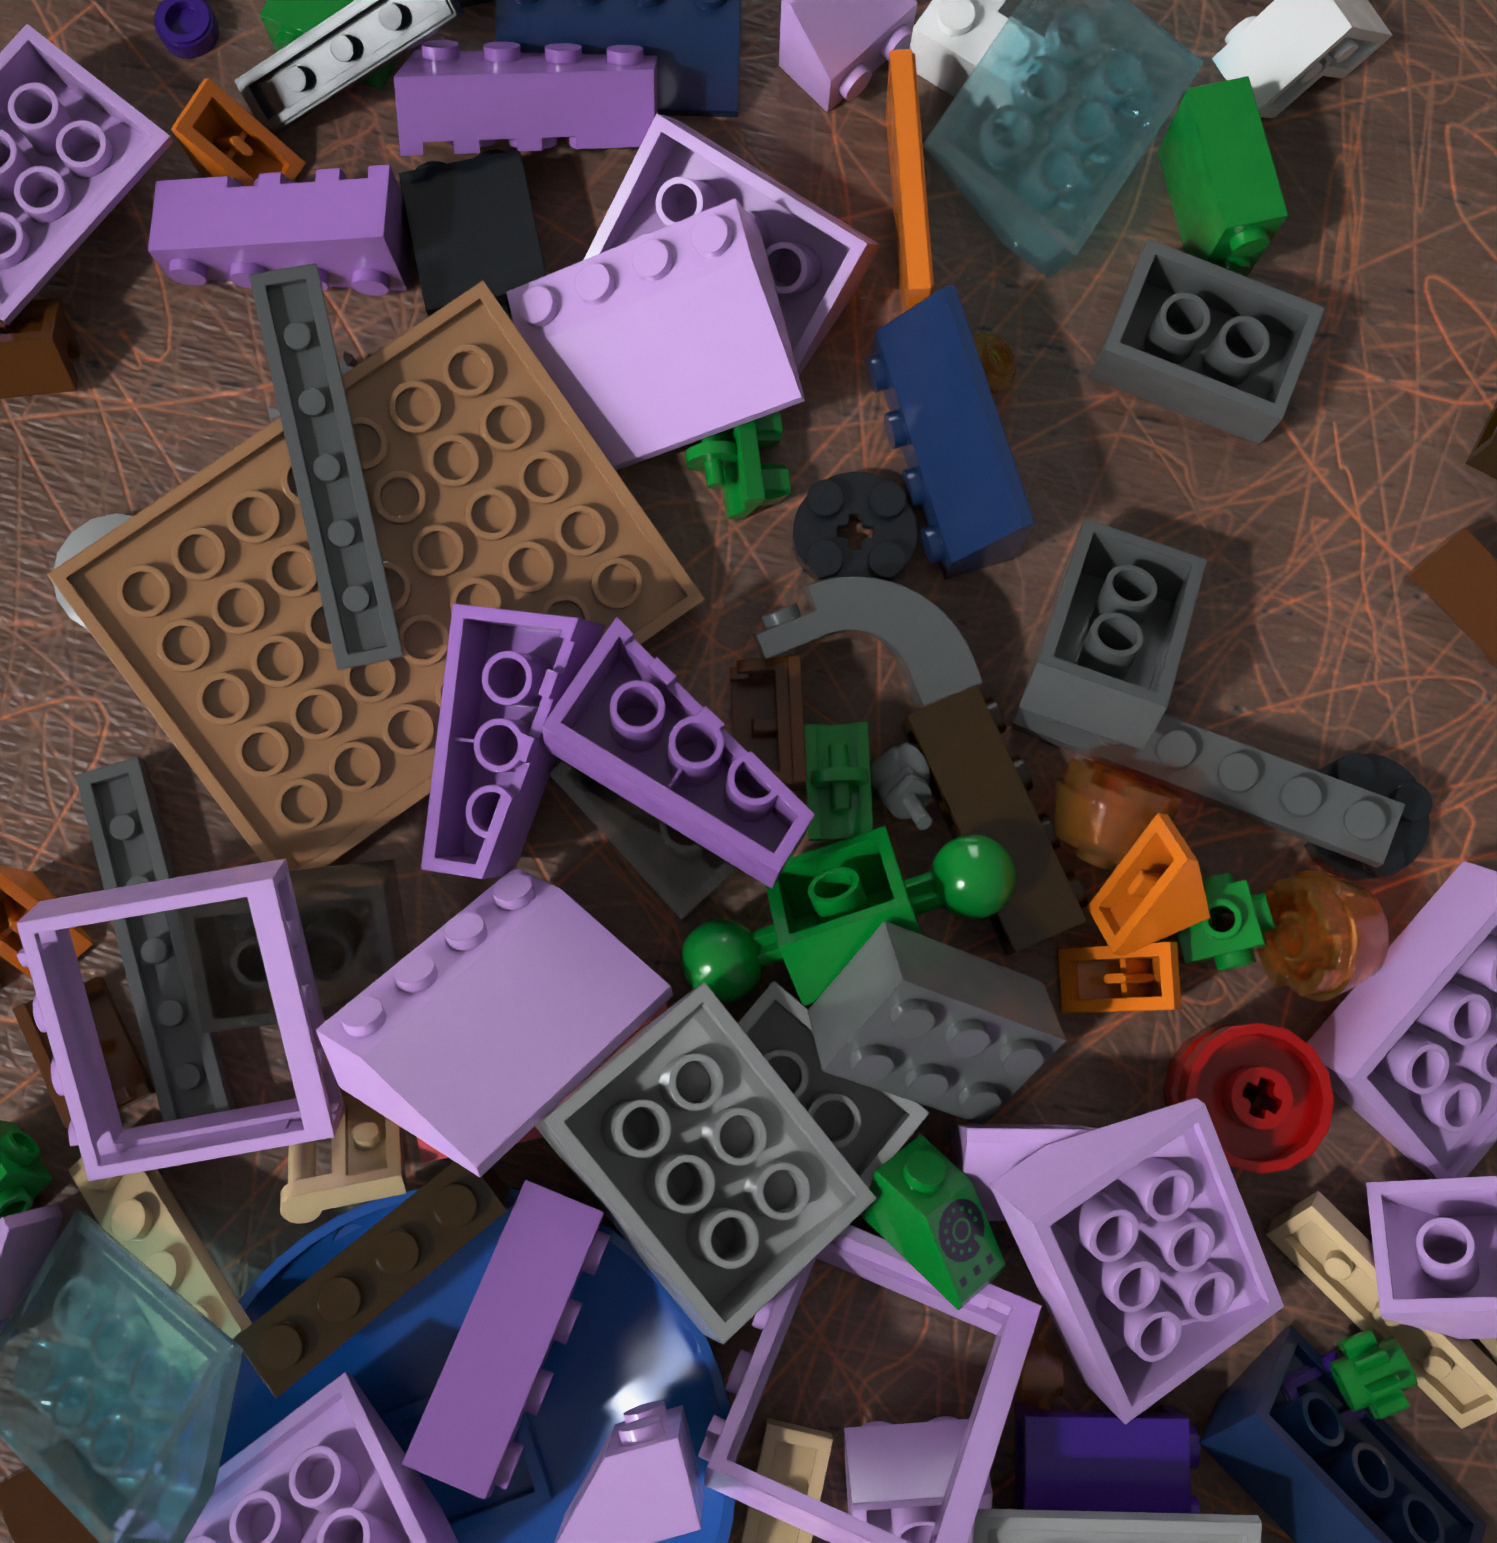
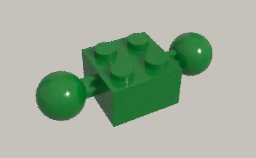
[680,826,1016,1006]

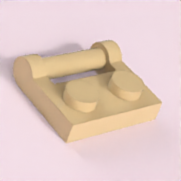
[280,1089,406,1224]

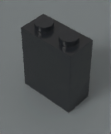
[399,149,547,320]

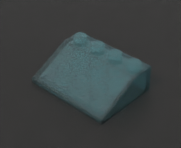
[923,0,1204,278]
[0,1211,243,1543]

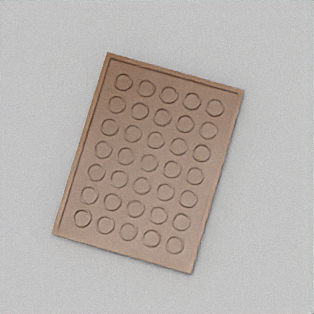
[47,280,705,889]

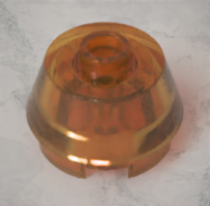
[1054,757,1183,870]
[1258,870,1389,1001]

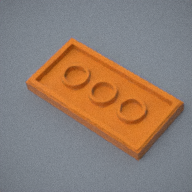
[886,49,934,314]

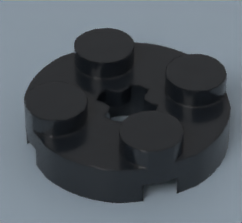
[792,472,917,582]
[1304,753,1433,881]

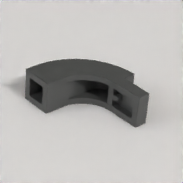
[752,577,983,706]

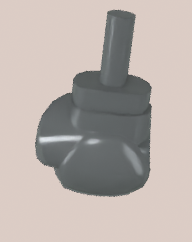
[870,742,932,830]

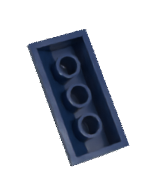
[495,0,741,117]
[865,284,1035,580]
[1199,1326,1486,1543]

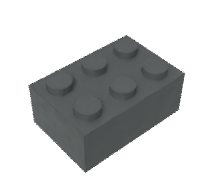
[1089,239,1325,445]
[1019,518,1207,750]
[807,921,1066,1125]

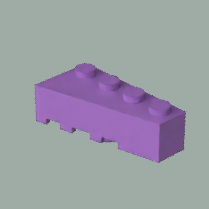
[394,40,658,156]
[148,164,412,296]
[421,604,606,879]
[541,617,815,889]
[402,1180,611,1500]

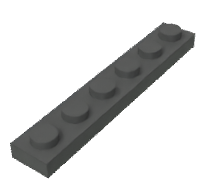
[249,263,404,670]
[1011,707,1405,868]
[75,757,237,1122]

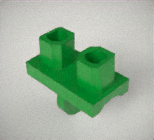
[685,411,791,520]
[804,722,873,842]

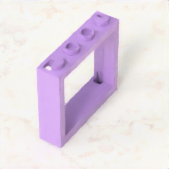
[16,858,345,1181]
[698,1225,1042,1543]

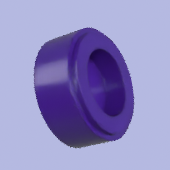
[154,0,220,59]

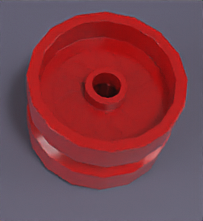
[1163,1023,1334,1174]

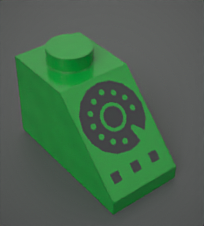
[860,1134,1006,1311]

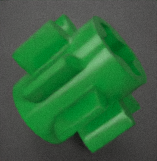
[1329,1329,1418,1420]

